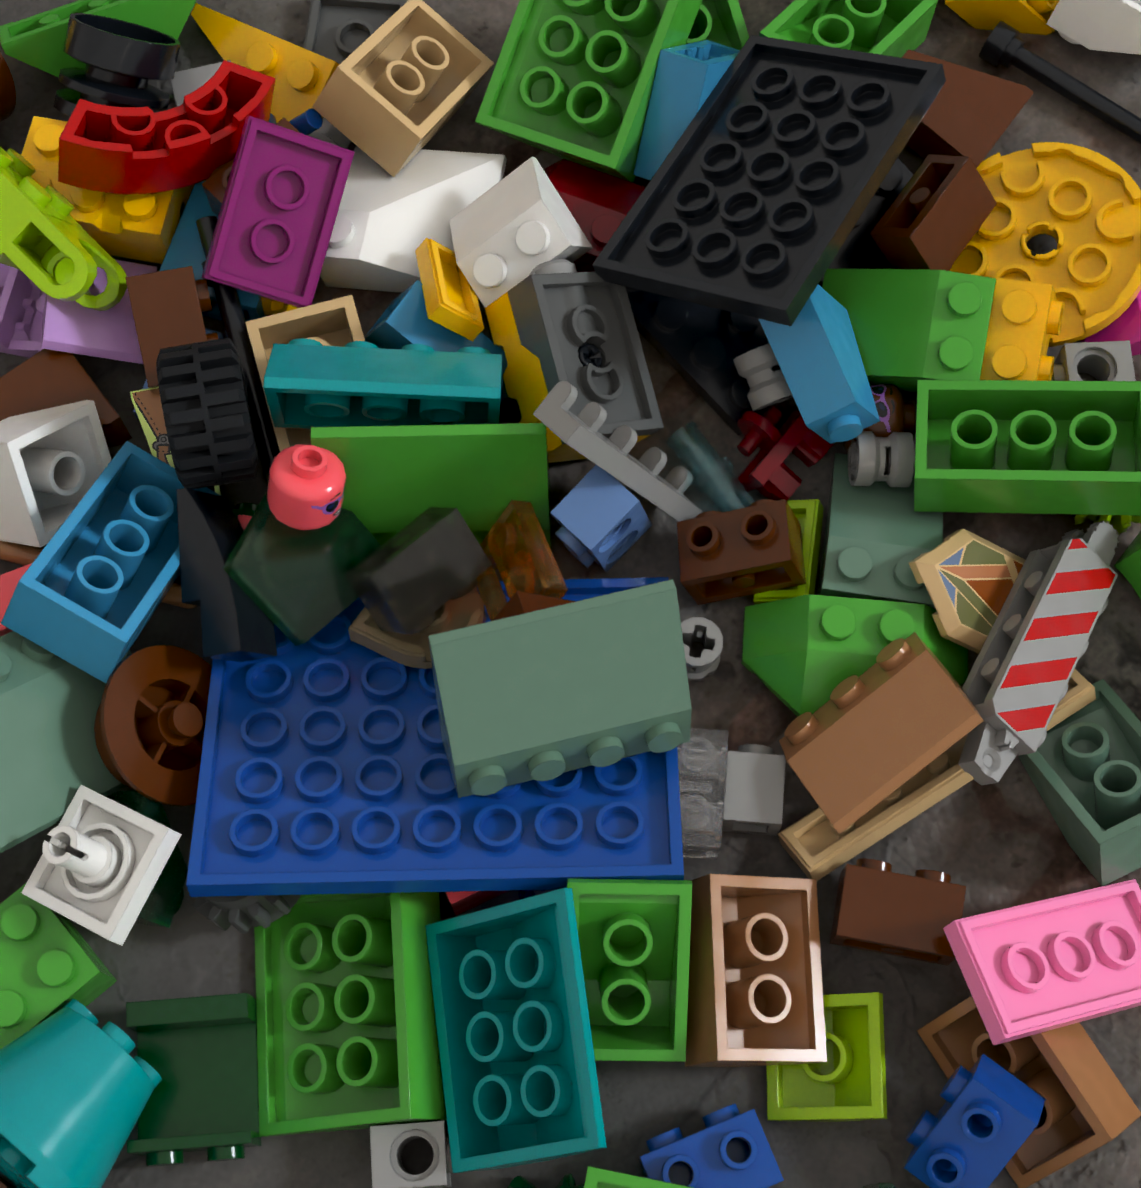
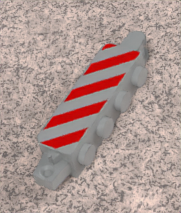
[958,520,1119,785]

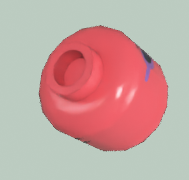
[267,444,346,530]

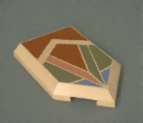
[909,528,1026,654]

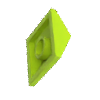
[766,992,888,1122]

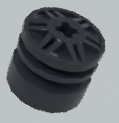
[53,13,180,116]

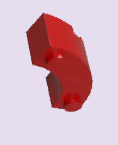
[58,60,276,194]

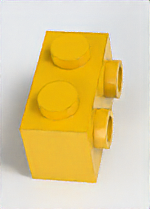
[980,277,1064,381]

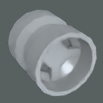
[733,343,793,412]
[848,431,915,488]

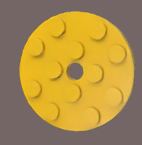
[950,142,1141,347]

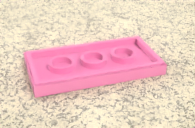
[943,879,1141,1046]

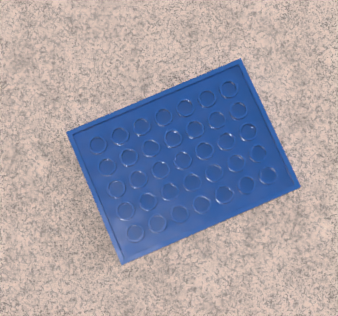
[186,577,684,897]

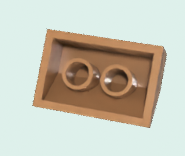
[779,632,984,833]
[685,874,827,1067]
[917,995,1141,1188]

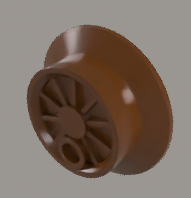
[94,645,212,807]

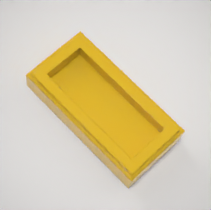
[415,238,484,342]

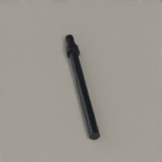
[196,216,280,487]

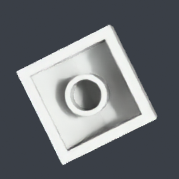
[449,157,593,308]
[0,400,112,548]

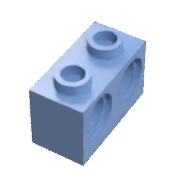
[550,465,652,572]

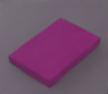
[201,116,355,308]

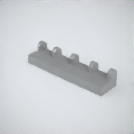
[533,381,702,521]

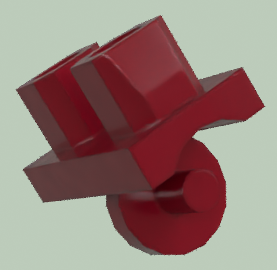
[733,406,834,501]

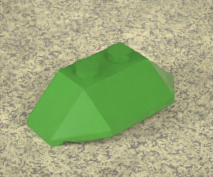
[0,0,196,78]
[741,594,968,717]

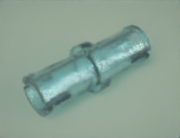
[667,421,755,512]

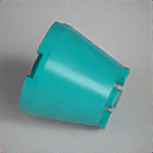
[0,998,162,1188]

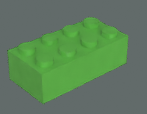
[914,380,1141,516]
[0,882,117,1049]

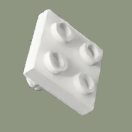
[21,785,182,946]

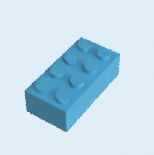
[1,441,225,683]

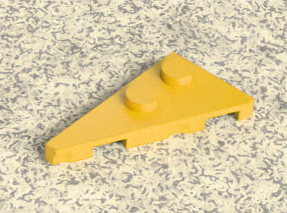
[191,3,339,123]

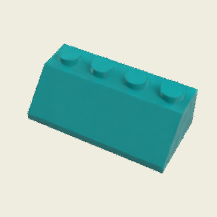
[263,338,502,429]

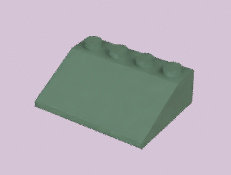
[428,579,692,798]
[0,631,132,854]

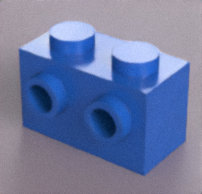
[904,1054,1046,1188]
[639,1103,784,1188]

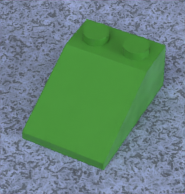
[759,0,938,58]
[822,268,996,393]
[567,878,692,1062]

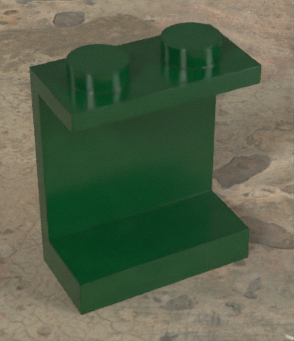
[126,993,261,1166]

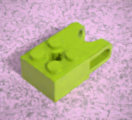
[0,147,127,311]

